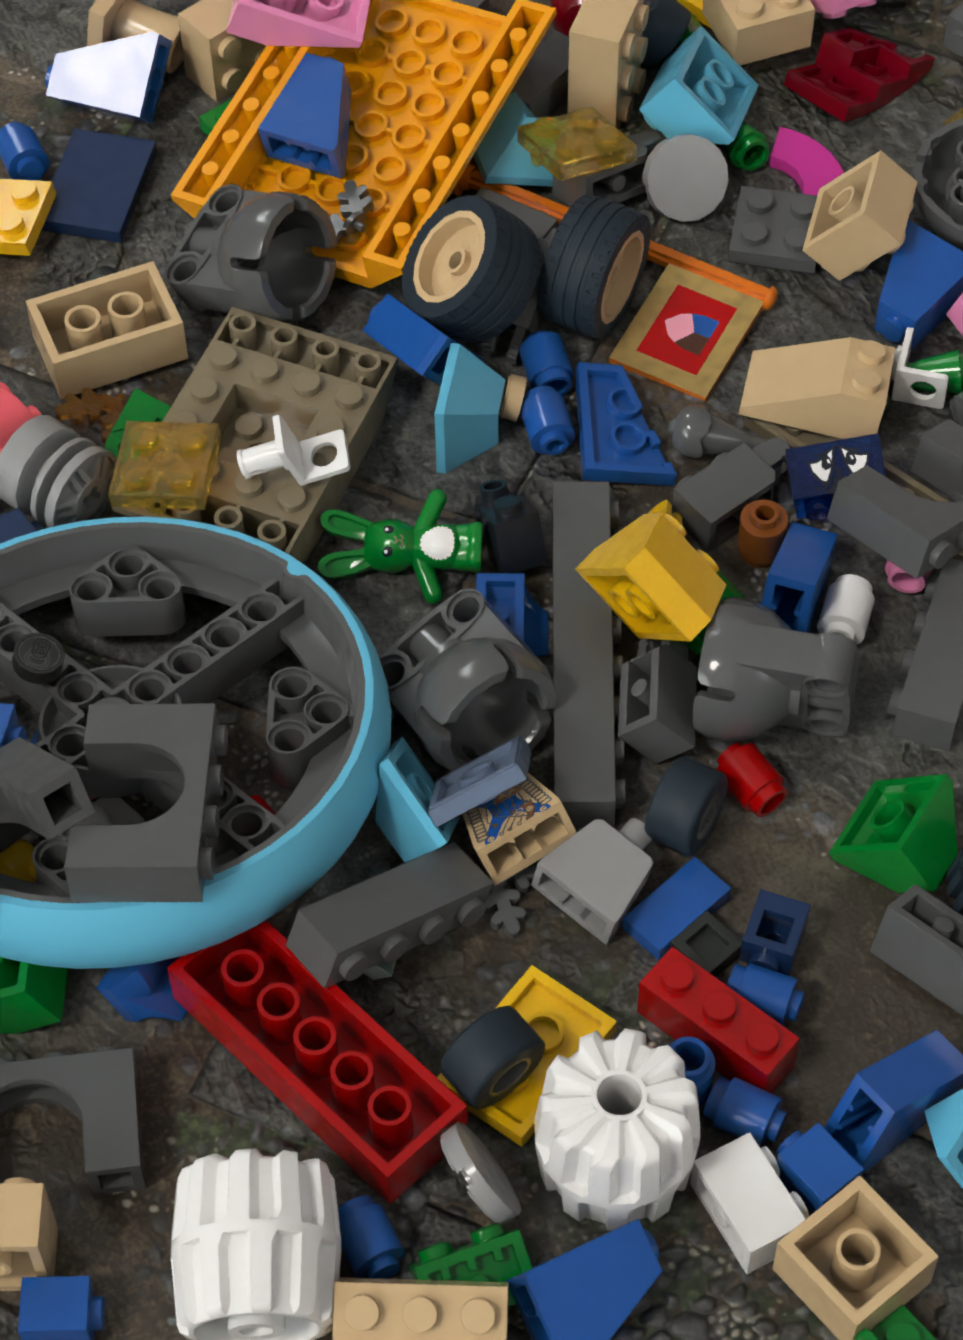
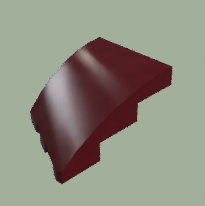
[784,28,935,122]

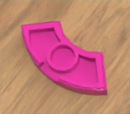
[769,127,844,196]

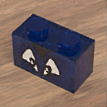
[785,433,886,520]

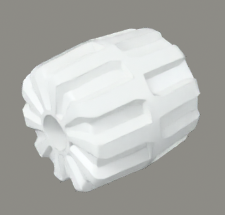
[534,1029,700,1230]
[171,1148,341,1340]

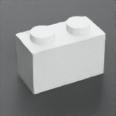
[690,1132,809,1274]

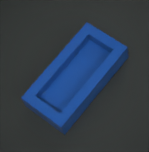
[622,856,732,961]

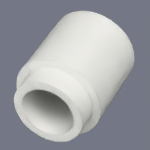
[817,574,875,644]

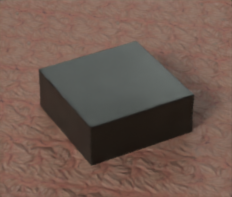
[670,911,742,977]

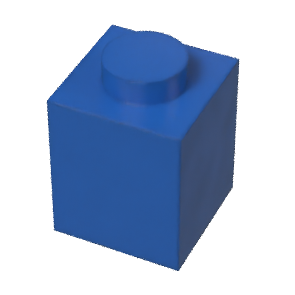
[777,1122,864,1216]
[18,1276,105,1340]

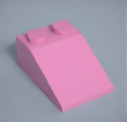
[226,0,370,48]

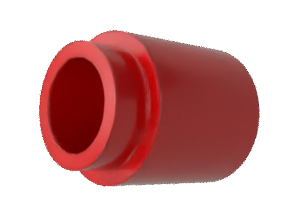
[717,743,788,817]

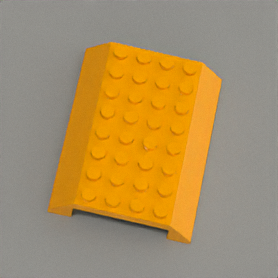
[171,0,557,289]

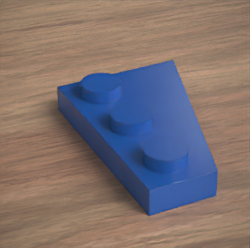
[575,362,677,486]

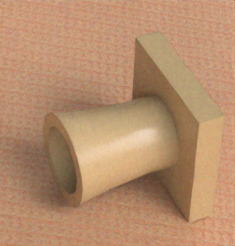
[87,0,184,74]

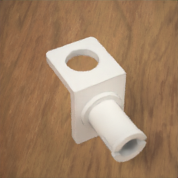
[891,327,949,409]
[237,414,351,486]

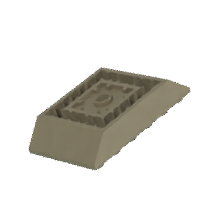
[111,307,398,562]

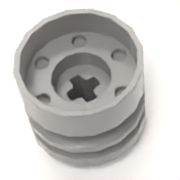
[0,415,119,528]

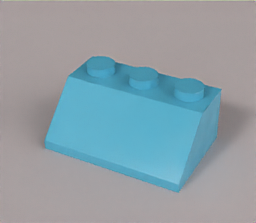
[639,26,759,145]

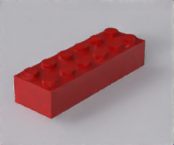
[167,920,468,1205]

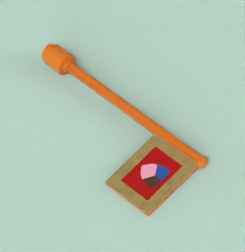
[451,156,778,401]

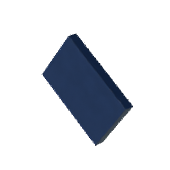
[42,129,157,243]

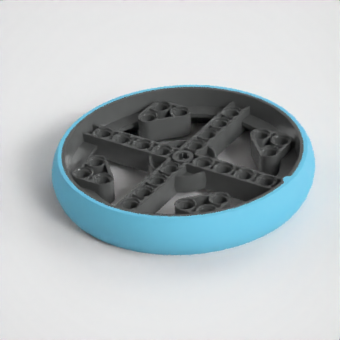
[0,517,392,969]

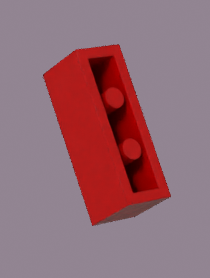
[637,947,800,1093]

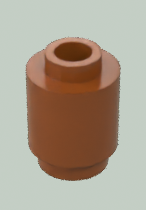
[737,500,788,568]

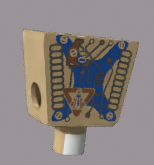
[463,773,577,886]

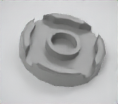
[642,133,728,222]
[440,1122,522,1224]

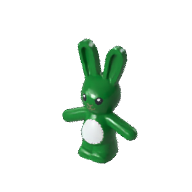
[318,489,483,605]

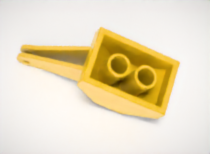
[575,500,726,642]

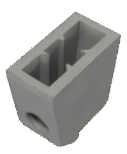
[531,818,654,945]

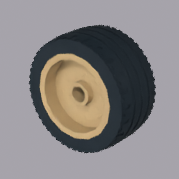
[537,194,651,339]
[402,195,541,343]

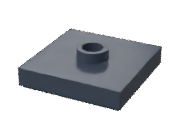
[428,736,532,827]

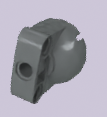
[165,184,337,323]
[379,588,557,772]
[693,596,859,742]

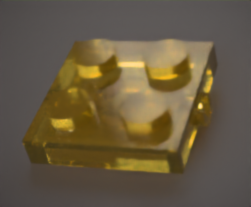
[517,107,637,181]
[108,421,222,515]

